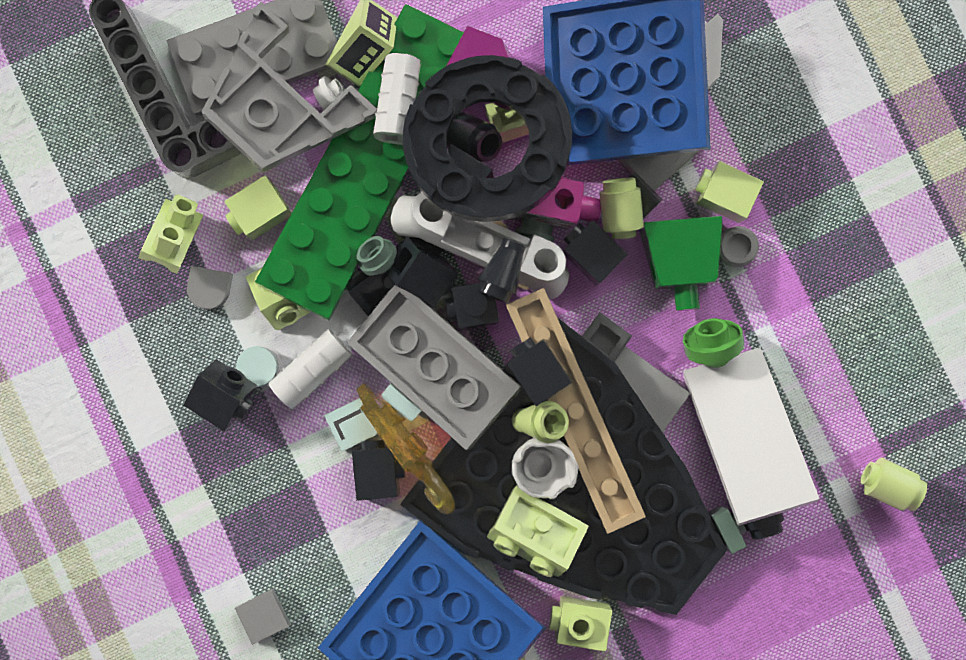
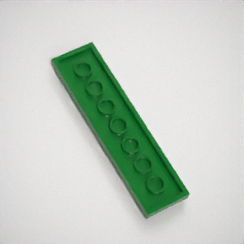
[255,4,464,321]

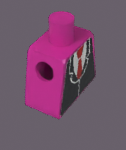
[508,178,601,229]

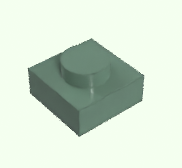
[708,506,747,554]

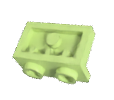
[487,486,589,577]

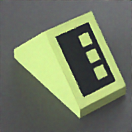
[325,0,397,86]

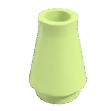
[512,401,569,443]

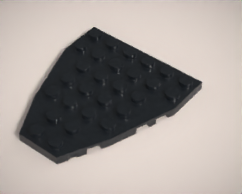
[400,317,727,615]

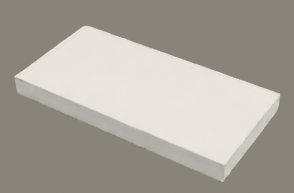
[683,347,820,526]

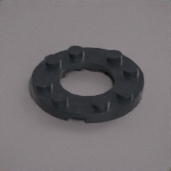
[403,55,572,222]

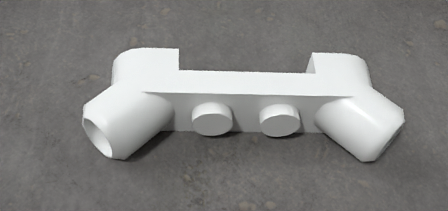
[391,192,569,300]

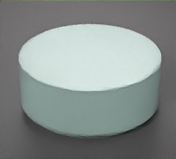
[236,346,279,387]

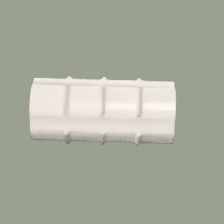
[373,53,421,145]
[268,329,353,410]

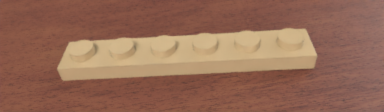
[506,288,646,534]

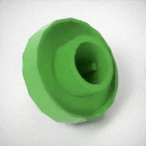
[682,318,744,368]

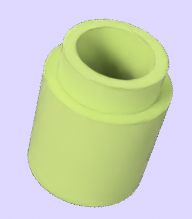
[599,178,644,239]
[861,458,927,511]

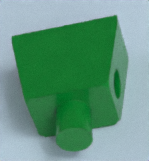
[640,216,722,311]

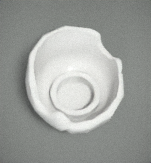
[512,438,579,499]

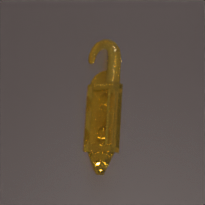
[356,383,455,514]

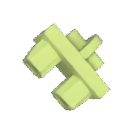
[138,195,203,274]

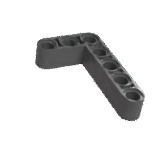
[89,0,242,178]

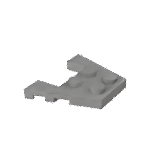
[201,2,377,173]

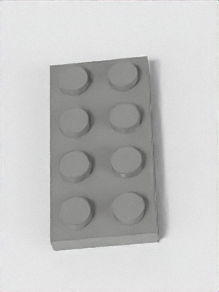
[166,0,337,117]
[346,284,523,450]

